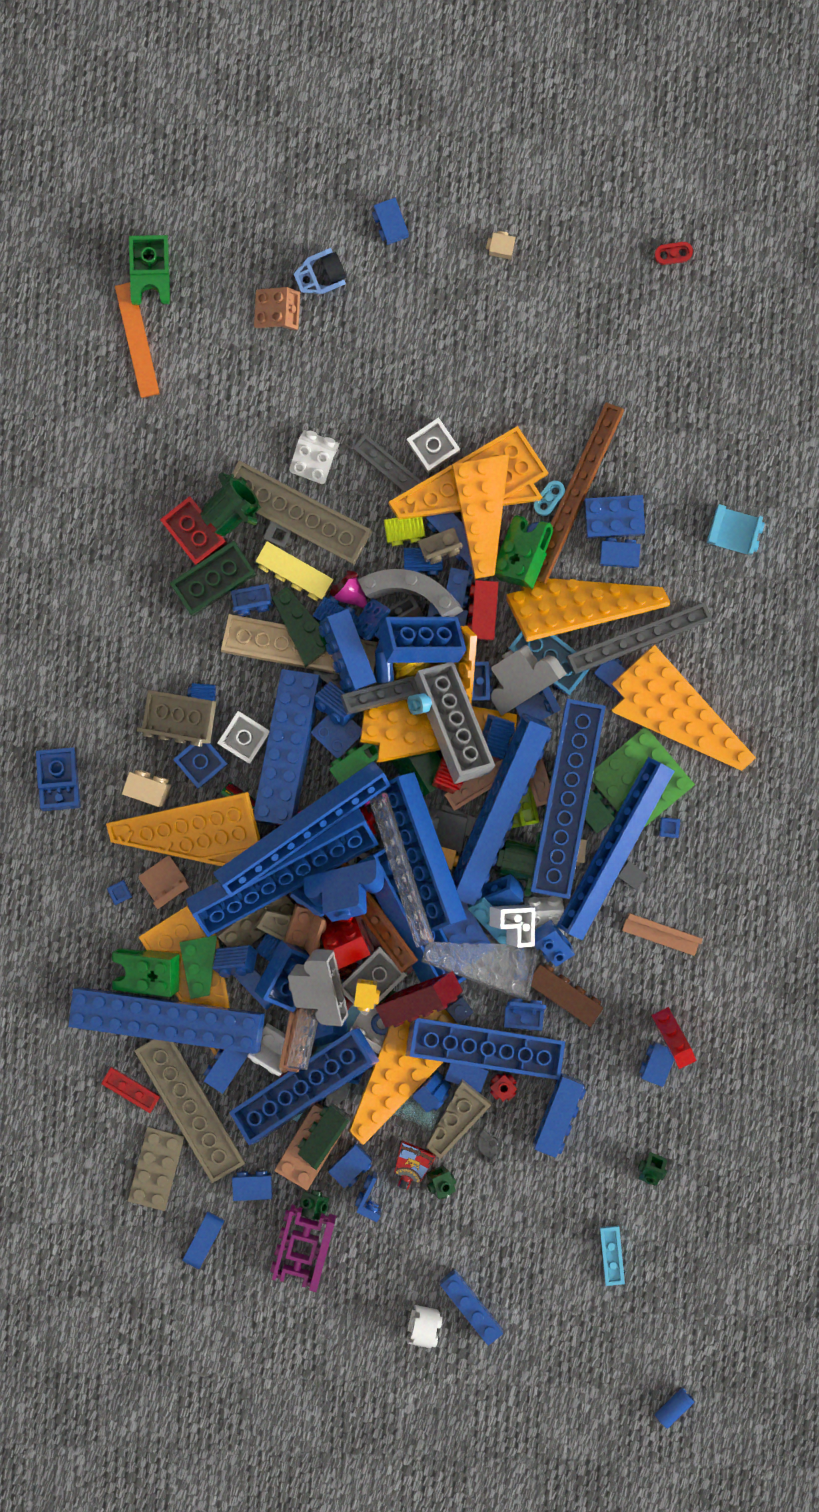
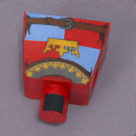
[395,1140,436,1190]

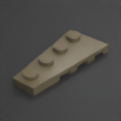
[255,909,325,950]
[426,1079,491,1159]

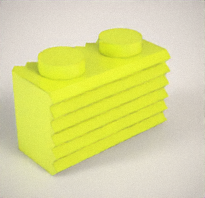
[384,517,425,547]

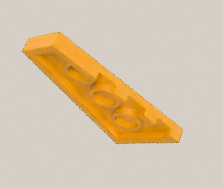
[454,626,477,706]

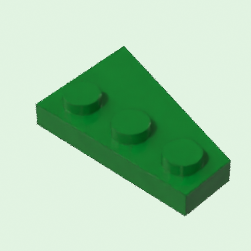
[179,935,217,999]

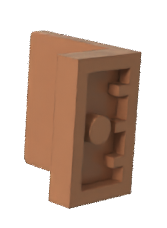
[254,287,300,330]
[138,856,191,909]
[284,904,326,955]

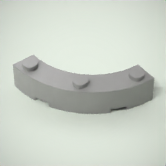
[358,569,464,617]

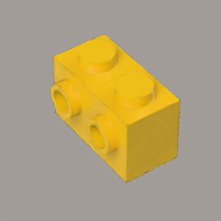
[354,978,380,1012]

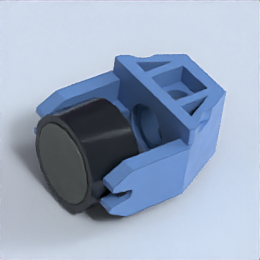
[294,248,347,294]

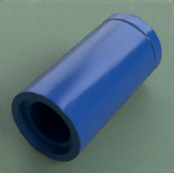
[654,1387,695,1429]

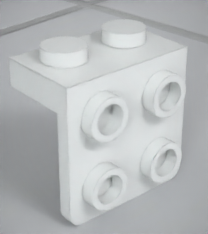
[289,430,340,484]
[524,896,564,934]

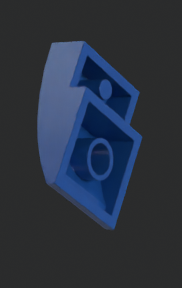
[36,747,81,811]

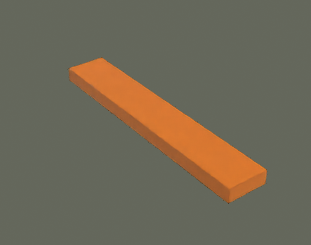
[115,282,160,398]

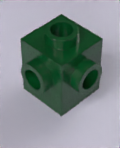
[637,1152,667,1186]
[426,1165,456,1199]
[299,1189,329,1220]

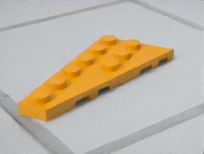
[452,454,509,579]

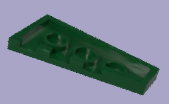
[272,586,327,668]

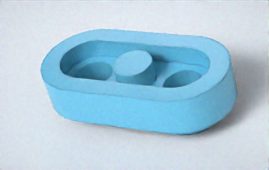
[534,481,565,516]
[407,693,432,715]

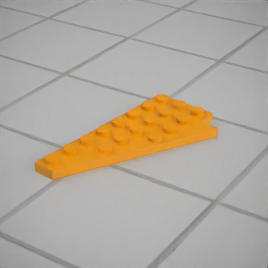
[506,578,670,642]

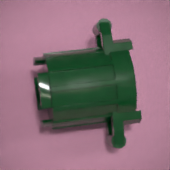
[200,472,261,536]
[494,831,541,897]

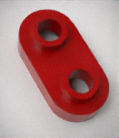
[654,242,693,265]

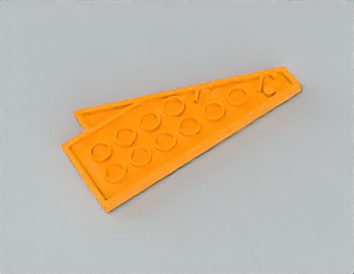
[388,426,549,520]
[611,645,756,771]
[360,687,517,762]
[106,792,261,866]
[139,905,230,1055]
[348,1009,458,1145]

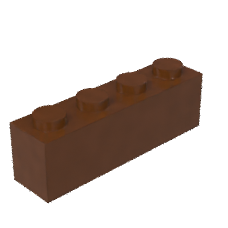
[527,963,604,1027]

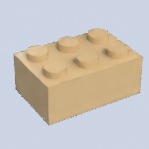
[122,770,172,807]

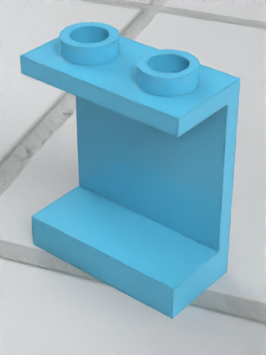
[706,504,765,555]

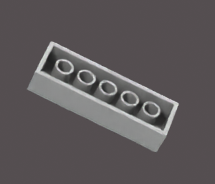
[414,662,495,784]

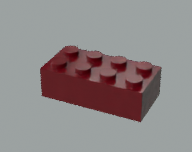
[375,970,463,1028]

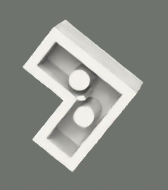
[490,905,535,947]

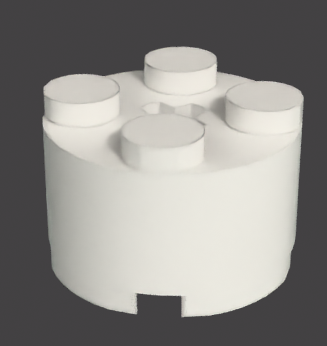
[407,1305,442,1348]

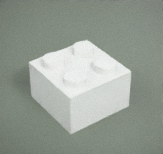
[407,417,460,474]
[217,711,270,764]

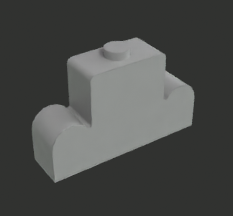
[491,645,567,715]
[288,949,349,1026]

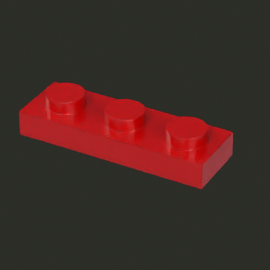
[101,1067,161,1113]

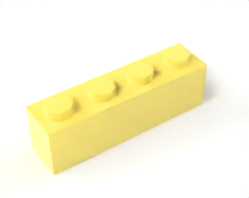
[256,542,334,601]

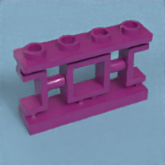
[270,1204,337,1292]

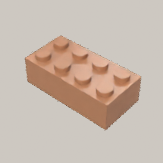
[274,1103,342,1191]

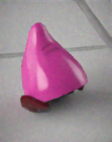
[330,570,367,609]

